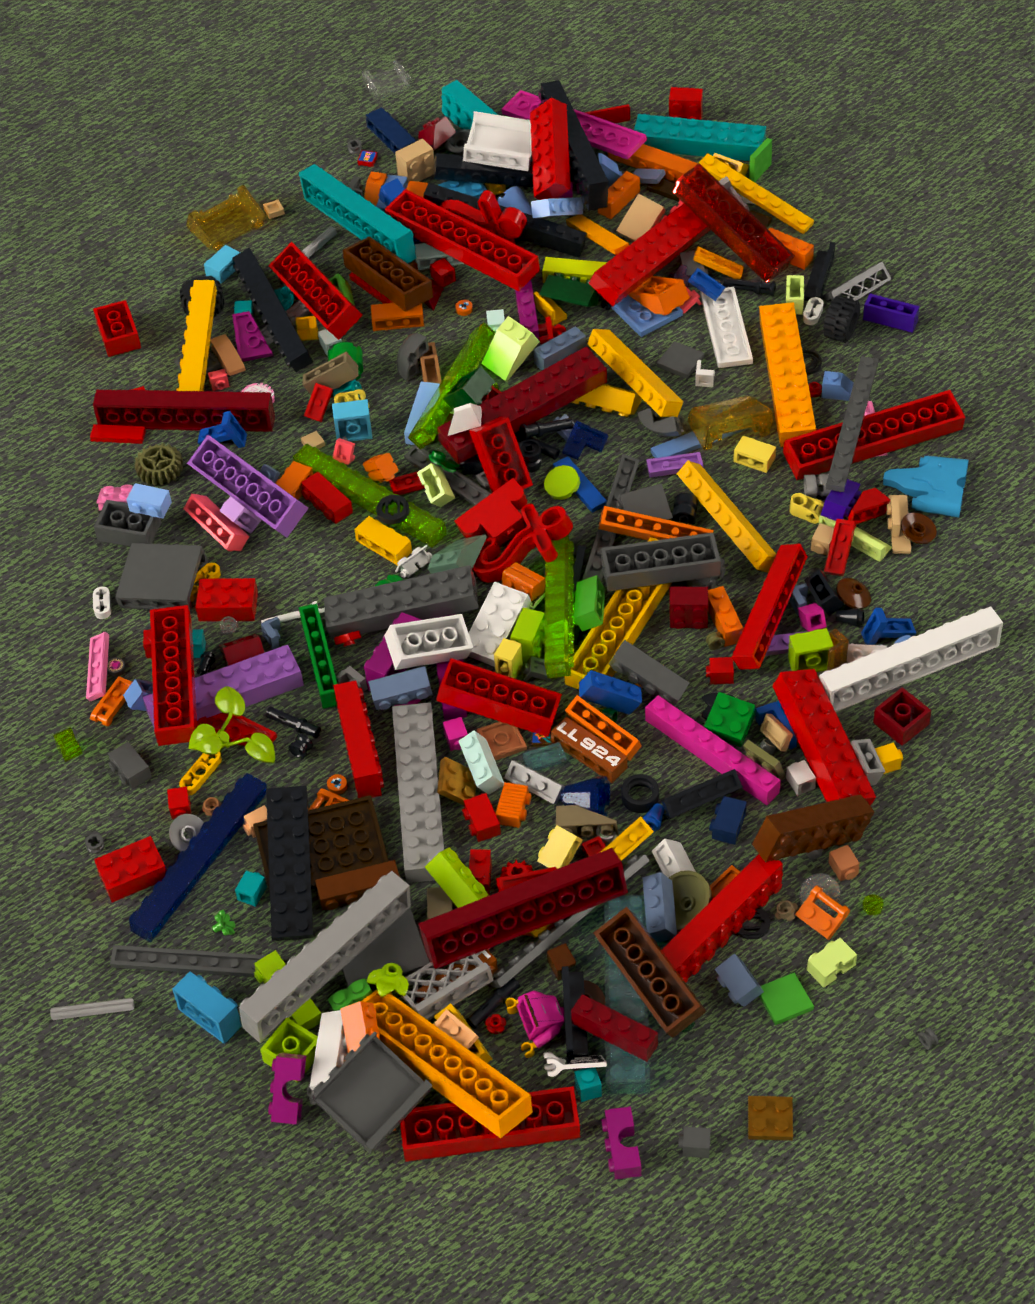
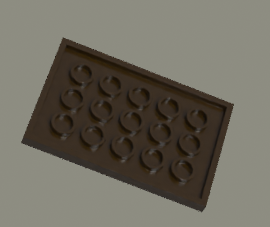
[253,795,389,893]

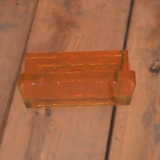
[827,628,849,670]

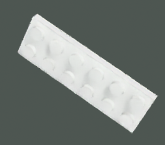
[700,287,753,368]

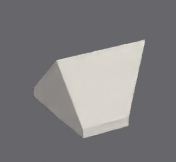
[448,403,482,436]

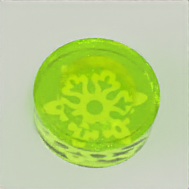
[862,894,884,915]

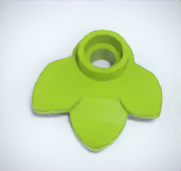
[367,963,409,997]

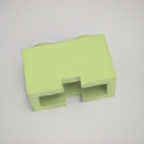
[786,275,804,315]
[417,463,455,507]
[807,938,857,988]

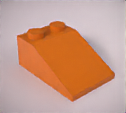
[629,276,690,316]

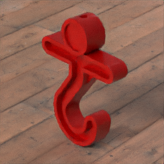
[440,190,527,244]
[472,503,573,583]

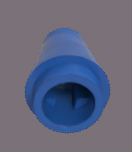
[643,803,665,833]

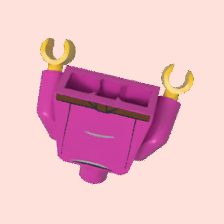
[505,990,565,1058]

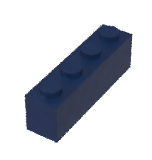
[366,107,417,155]

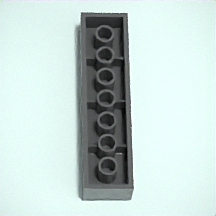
[324,565,479,640]

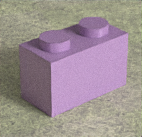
[219,496,262,534]

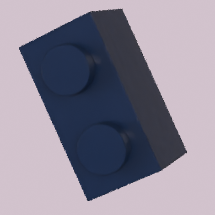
[709,796,747,845]

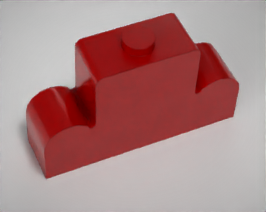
[454,478,527,546]

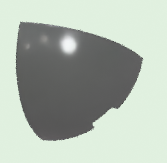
[397,333,429,382]
[637,408,684,437]

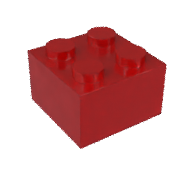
[669,87,703,120]

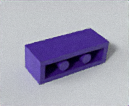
[863,294,920,333]
[821,479,861,521]

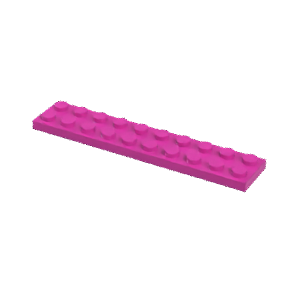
[501,90,647,160]

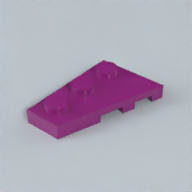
[232,311,273,362]

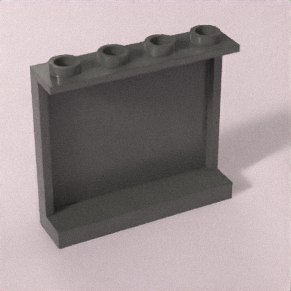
[115,543,206,611]
[342,908,431,992]
[313,1031,433,1154]

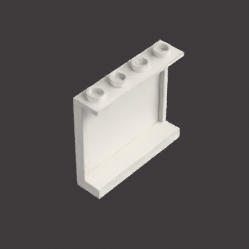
[463,111,532,171]

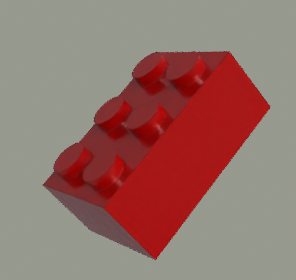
[93,300,141,357]
[195,578,258,621]
[94,836,169,902]

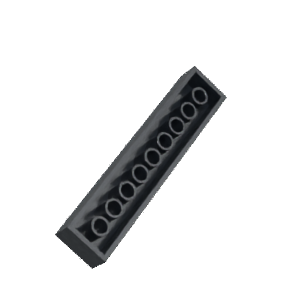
[538,80,608,211]

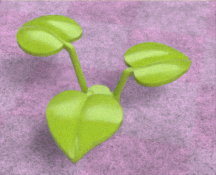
[189,686,275,763]

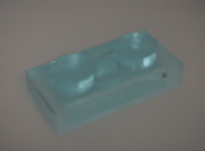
[522,742,567,771]

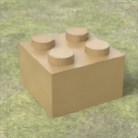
[395,139,434,182]

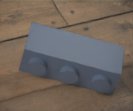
[534,326,586,370]
[368,666,433,710]
[642,872,677,943]

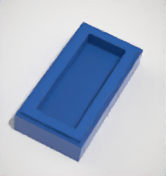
[687,268,726,301]

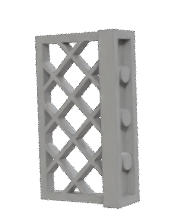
[400,954,494,1021]

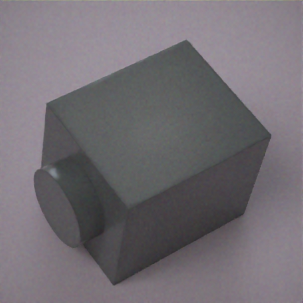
[678,1127,711,1158]

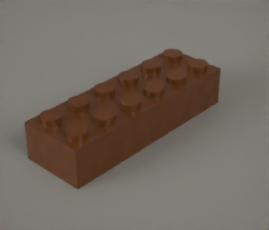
[343,236,433,311]
[752,794,875,862]
[593,907,707,1038]

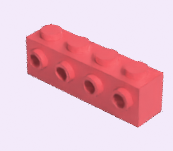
[183,494,250,552]

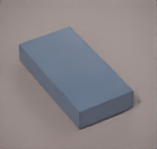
[633,168,666,184]

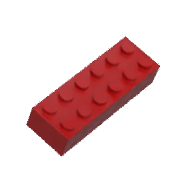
[530,97,571,200]
[436,658,562,737]
[333,680,384,798]

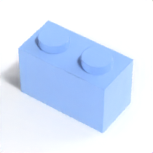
[127,483,172,518]

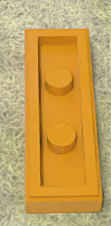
[693,247,744,279]

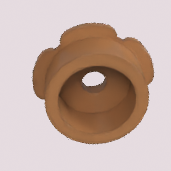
[202,797,222,816]

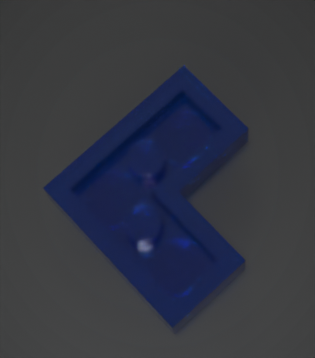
[562,421,609,460]

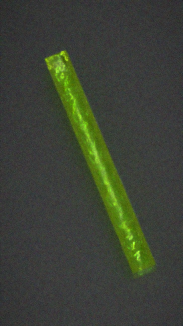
[408,322,496,450]
[293,444,446,548]
[544,535,574,678]

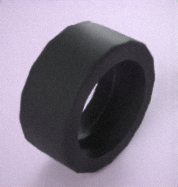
[621,774,659,813]

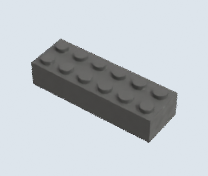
[601,533,721,591]

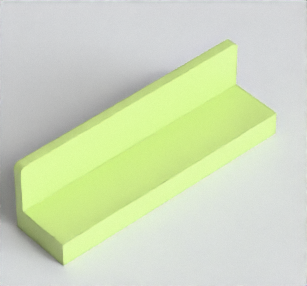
[819,515,892,562]

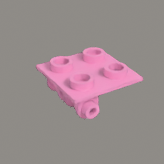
[97,485,133,511]

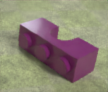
[268,1053,306,1125]
[601,1106,641,1180]

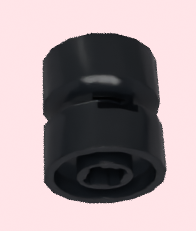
[519,439,541,473]
[672,493,698,525]

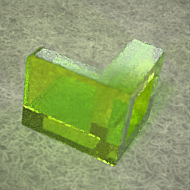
[53,727,83,762]

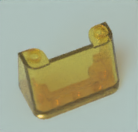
[186,185,266,251]
[688,395,773,450]

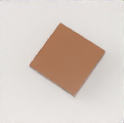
[476,721,527,760]

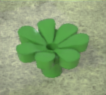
[212,909,236,936]

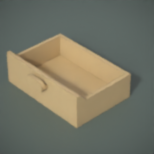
[616,194,666,242]

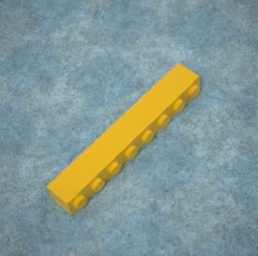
[176,280,217,391]
[587,329,684,417]
[677,460,776,573]

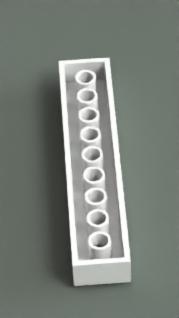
[819,606,1003,712]

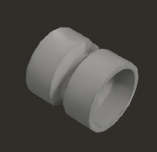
[804,473,831,498]

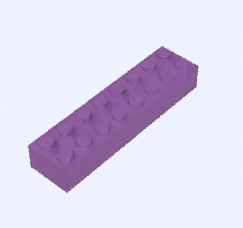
[187,435,308,537]
[143,645,304,728]

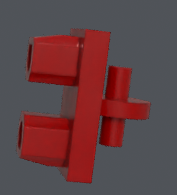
[538,316,566,345]

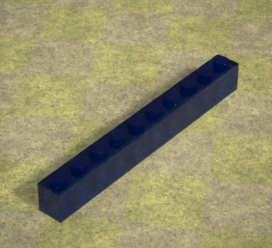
[129,773,267,942]

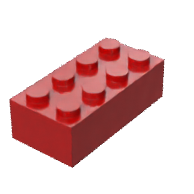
[469,416,533,493]

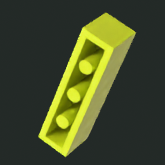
[542,257,607,283]

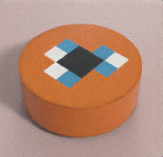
[455,300,473,316]
[327,774,347,795]

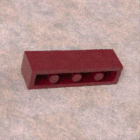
[571,994,658,1062]

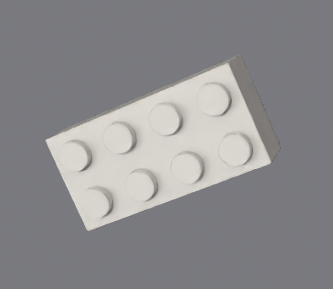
[468,582,532,667]
[384,614,473,670]

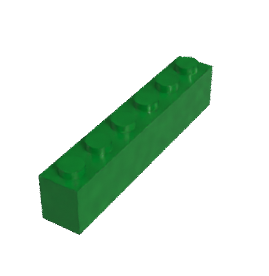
[298,603,337,709]

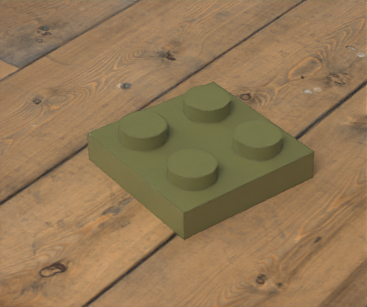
[743,740,786,781]

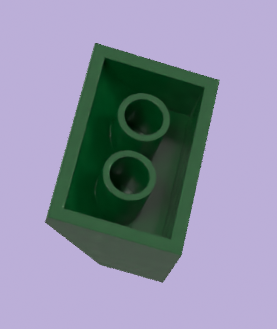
[539,272,599,307]

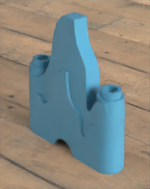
[883,456,969,518]

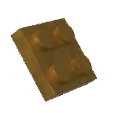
[437,757,476,805]
[748,1096,793,1141]

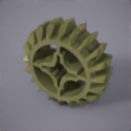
[135,443,183,486]

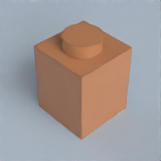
[829,845,860,881]

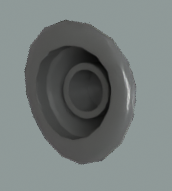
[444,129,470,155]

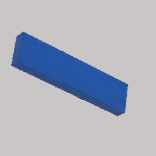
[553,456,607,513]

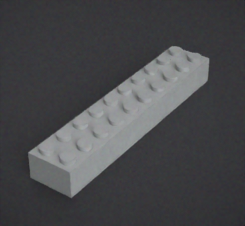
[392,702,444,883]
[239,871,411,1043]

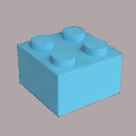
[332,399,373,442]

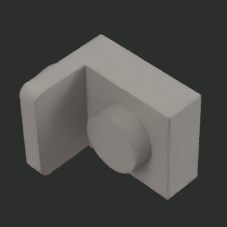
[336,666,367,692]

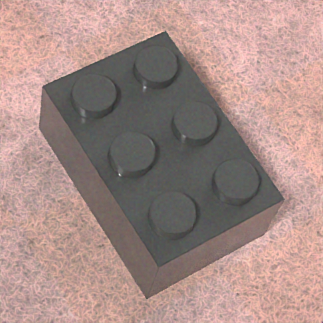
[94,500,161,547]

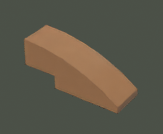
[210,334,246,376]
[419,342,442,385]

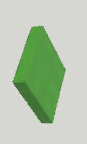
[749,138,772,182]
[759,972,814,1025]

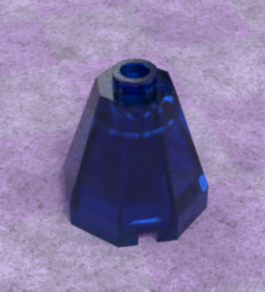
[560,776,610,816]

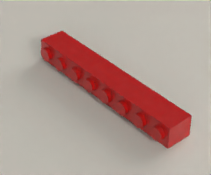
[732,544,808,670]

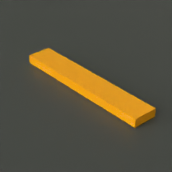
[566,214,629,255]

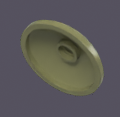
[669,871,712,931]

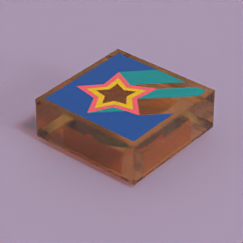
[531,728,552,747]

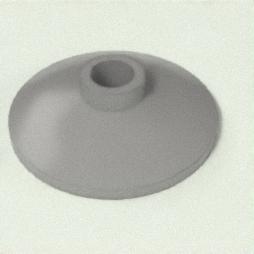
[169,814,208,854]

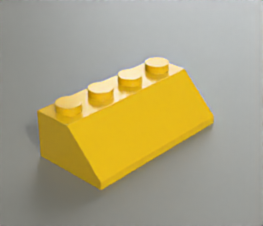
[571,384,642,417]

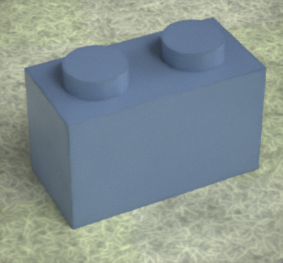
[715,954,764,1007]

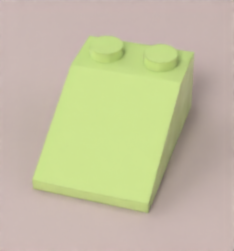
[482,316,539,382]

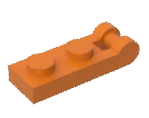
[90,676,132,726]

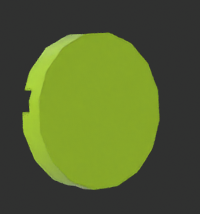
[544,465,580,500]

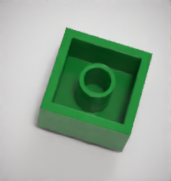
[704,692,756,747]

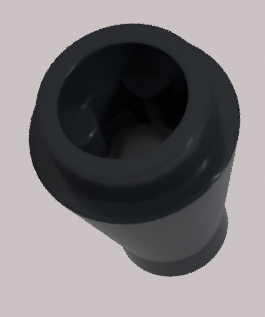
[836,608,865,627]

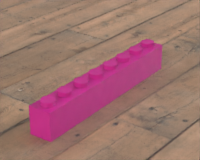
[645,695,780,805]

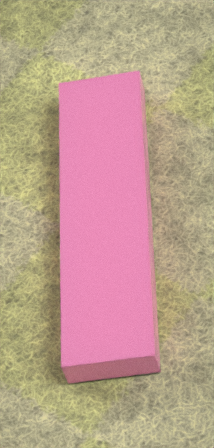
[86,632,109,701]

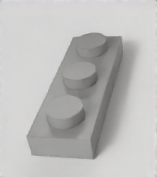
[504,760,565,804]

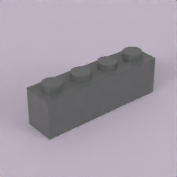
[608,640,689,706]

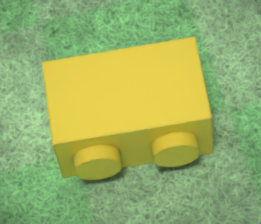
[734,436,776,473]
[494,638,523,679]
[537,825,583,869]

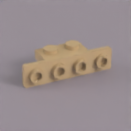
[886,495,911,554]

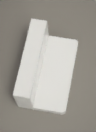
[652,839,696,878]

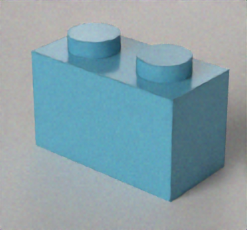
[204,245,241,283]

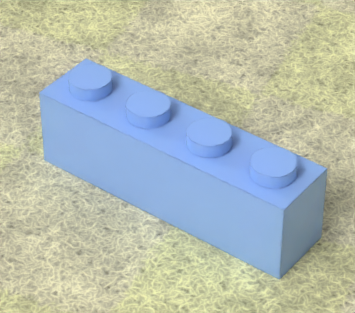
[531,197,584,218]
[404,381,445,447]

